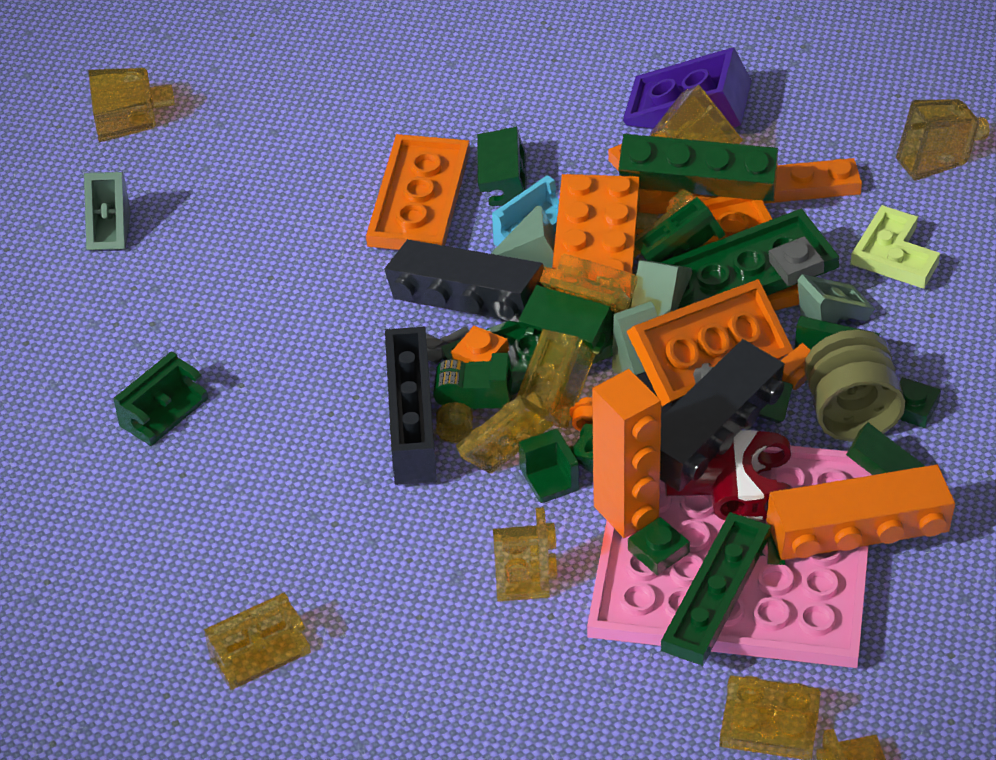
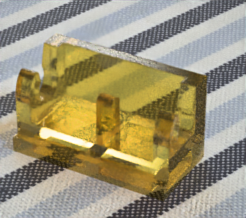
[514,329,596,429]
[204,592,311,690]

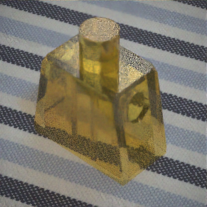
[88,68,175,142]
[650,85,743,144]
[895,99,990,181]

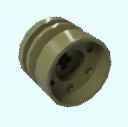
[804,330,905,442]

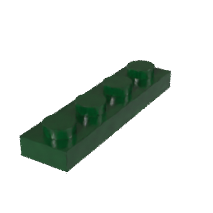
[661,512,771,666]

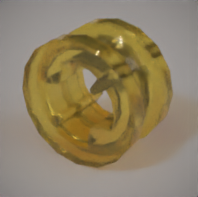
[436,402,473,443]

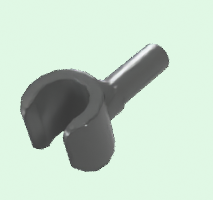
[426,327,469,363]

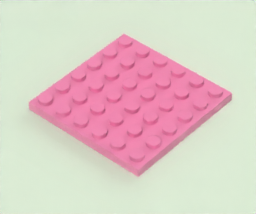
[587,445,871,668]

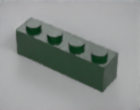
[618,134,778,202]

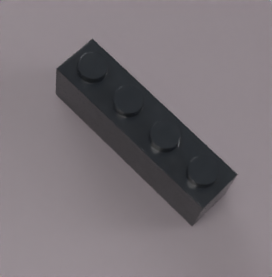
[384,239,550,322]
[385,326,437,485]
[660,339,785,492]

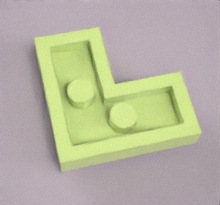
[850,205,940,289]

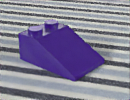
[623,47,752,135]

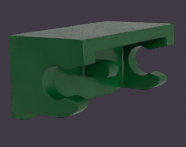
[477,126,527,206]
[635,197,726,262]
[518,285,614,356]
[113,351,208,446]

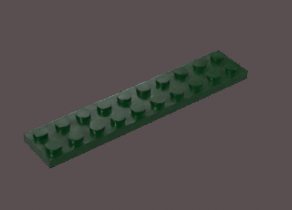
[441,208,839,410]

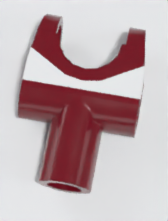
[665,430,793,521]

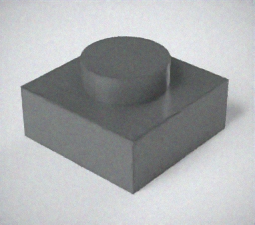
[769,236,824,286]

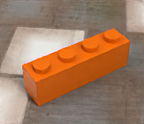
[592,369,661,538]
[766,464,955,560]

